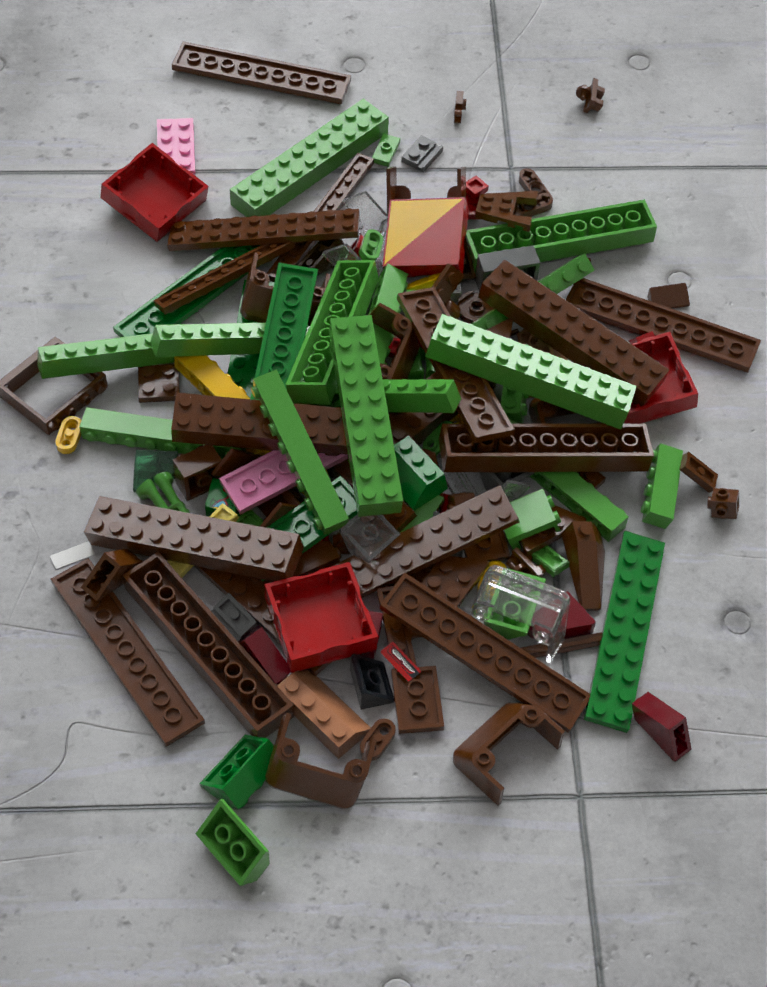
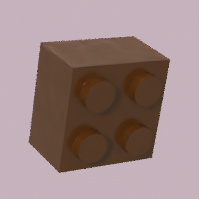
[173,445,222,501]

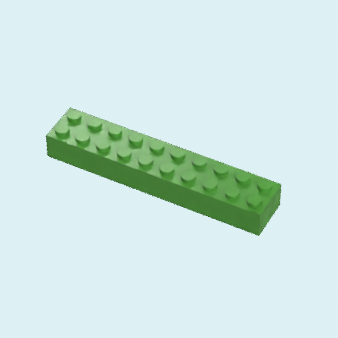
[230,98,389,217]
[465,199,657,273]
[285,260,379,405]
[425,314,636,429]
[329,315,403,517]

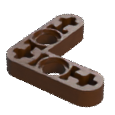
[514,168,553,217]

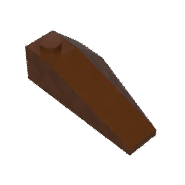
[561,521,605,611]

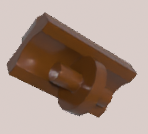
[576,78,605,113]
[506,548,546,578]

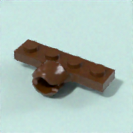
[432,263,465,320]
[377,586,422,669]

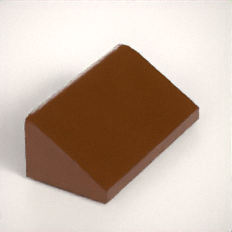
[647,283,690,309]

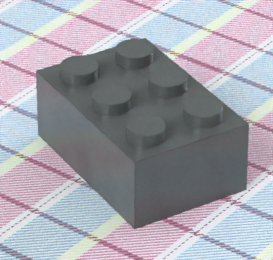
[475,245,540,292]

